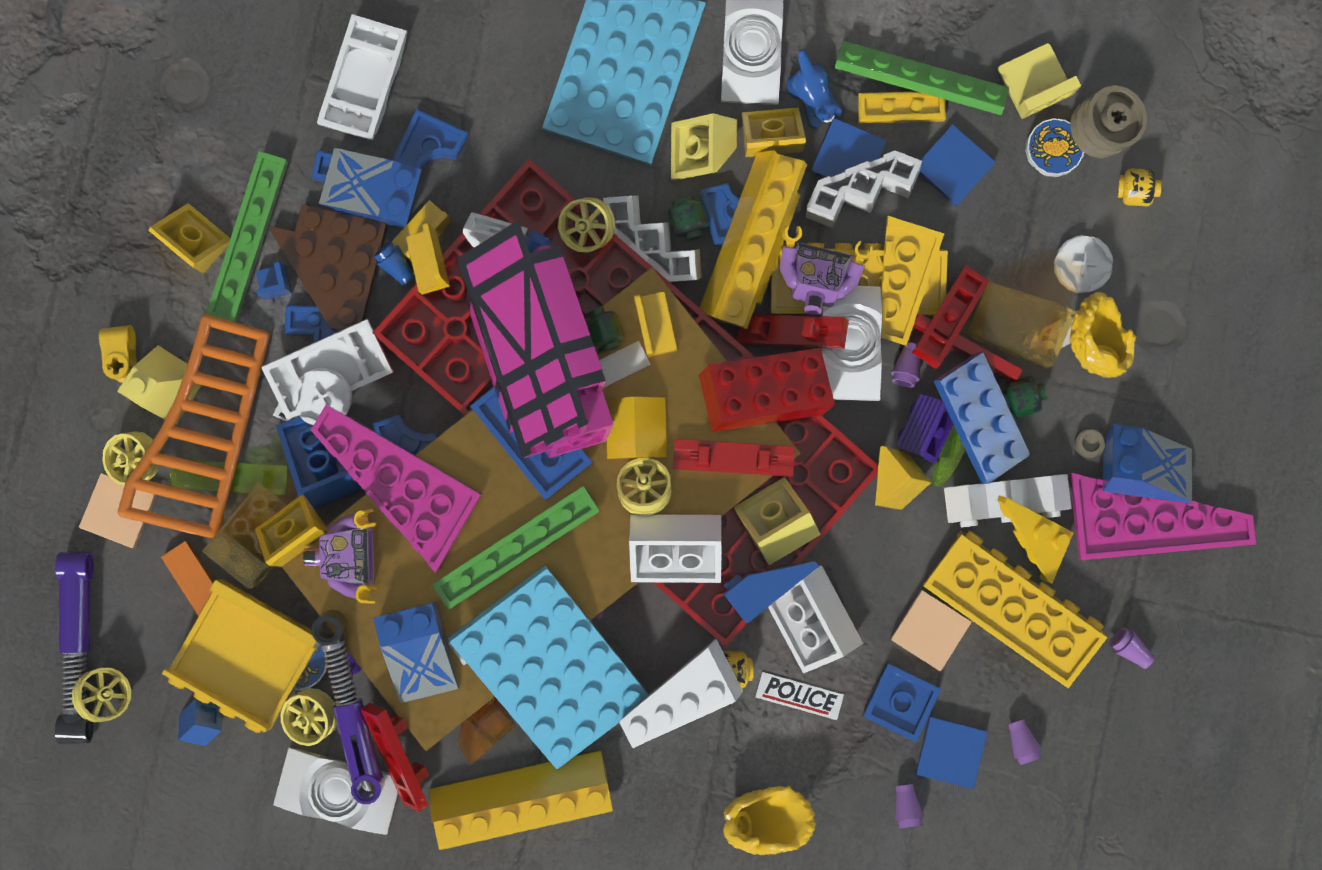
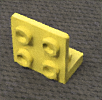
[997,43,1081,119]

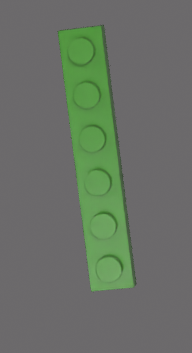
[835,41,1009,115]
[206,151,288,322]
[432,486,600,610]

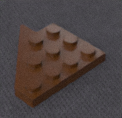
[270,204,388,331]

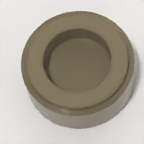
[1074,429,1105,458]

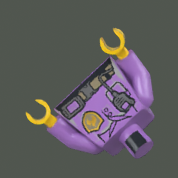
[780,225,873,315]
[303,509,377,604]

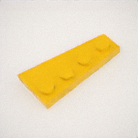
[881,216,944,346]

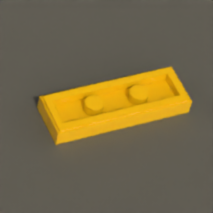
[858,91,946,124]

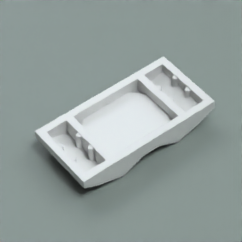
[721,0,783,105]
[317,14,408,141]
[821,286,882,401]
[261,319,394,420]
[273,747,398,835]

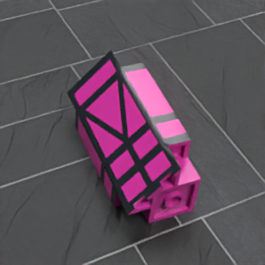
[457,220,614,458]

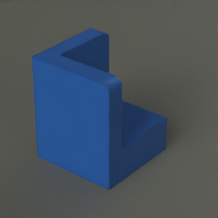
[256,261,293,300]
[178,698,222,746]

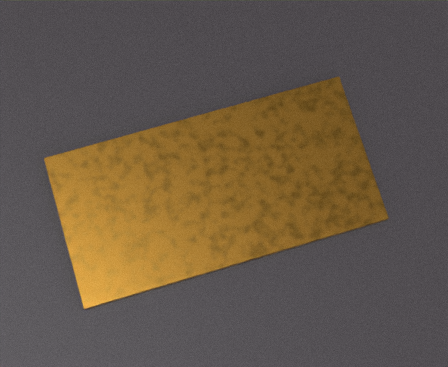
[282,267,801,751]

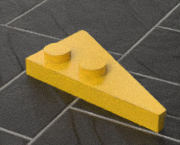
[997,495,1074,584]

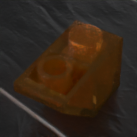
[457,698,516,765]

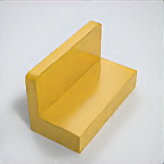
[392,200,452,262]
[406,222,450,294]
[634,292,677,357]

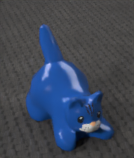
[787,49,842,129]

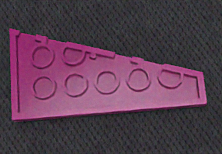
[311,404,482,573]
[1069,473,1256,560]

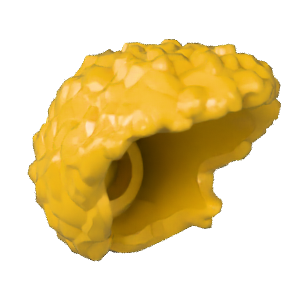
[1069,292,1137,378]
[723,786,816,855]

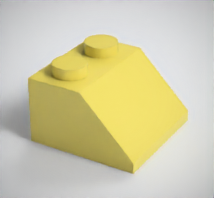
[734,477,821,565]

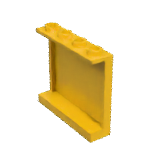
[162,579,319,733]

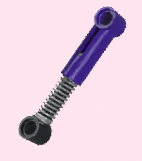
[55,552,94,744]
[312,610,385,804]

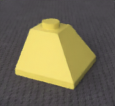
[671,113,737,180]
[117,345,202,424]

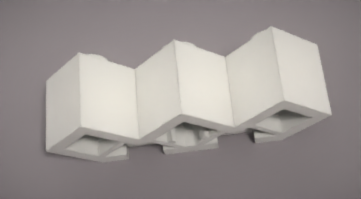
[806,151,922,228]
[603,195,702,282]
[944,474,1072,527]

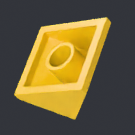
[742,107,806,157]
[149,203,230,274]
[606,397,667,459]
[875,446,932,510]
[255,494,328,567]

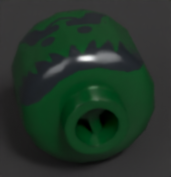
[668,196,709,241]
[585,307,625,354]
[1001,376,1047,418]

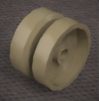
[1070,85,1147,159]

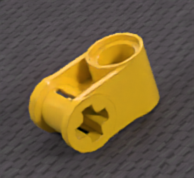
[99,325,137,383]

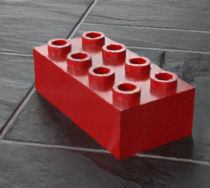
[699,348,835,432]

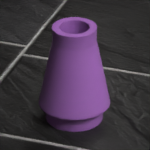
[891,342,920,388]
[1110,628,1155,669]
[1008,719,1042,765]
[895,784,924,829]

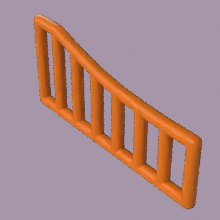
[118,314,270,539]

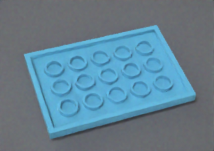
[542,0,706,166]
[448,565,649,769]

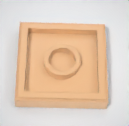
[79,473,157,549]
[890,590,972,672]

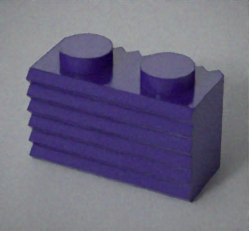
[896,393,954,464]

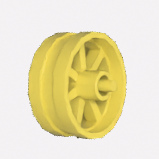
[558,197,615,253]
[102,431,159,485]
[617,458,672,516]
[72,668,131,722]
[281,688,337,746]

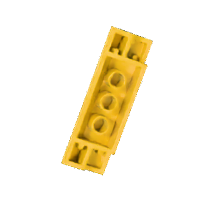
[700,150,807,329]
[429,750,614,850]

